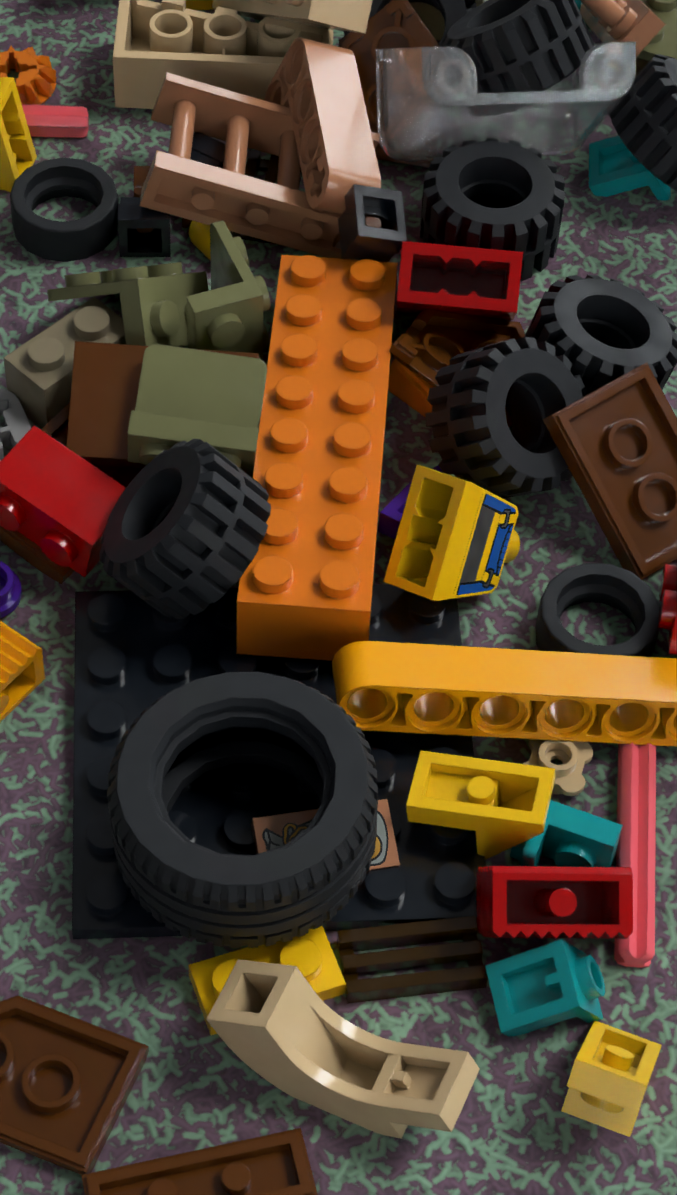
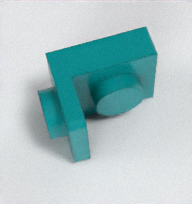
[589,135,671,200]
[510,800,623,867]
[485,939,605,1037]

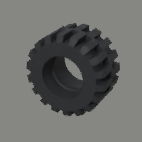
[439,0,594,110]
[608,54,677,191]
[420,138,566,282]
[524,275,677,397]
[425,337,585,499]
[99,439,271,619]

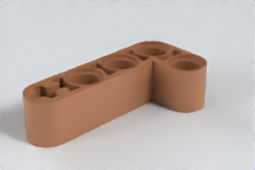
[264,37,381,215]

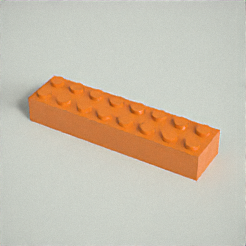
[237,254,398,661]

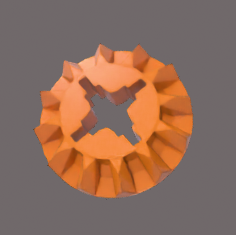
[0,45,56,105]

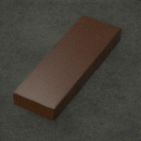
[81,1128,318,1195]

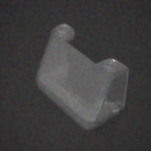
[376,42,636,162]

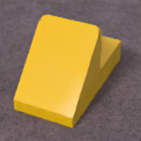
[406,750,556,860]
[561,1021,662,1137]

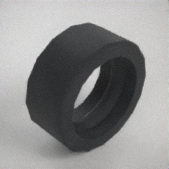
[10,157,118,262]
[536,563,660,657]

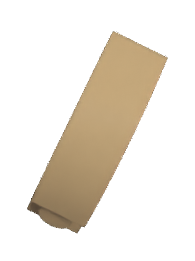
[206,959,480,1139]

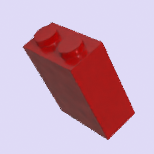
[397,241,523,321]

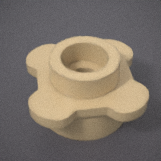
[523,739,593,796]

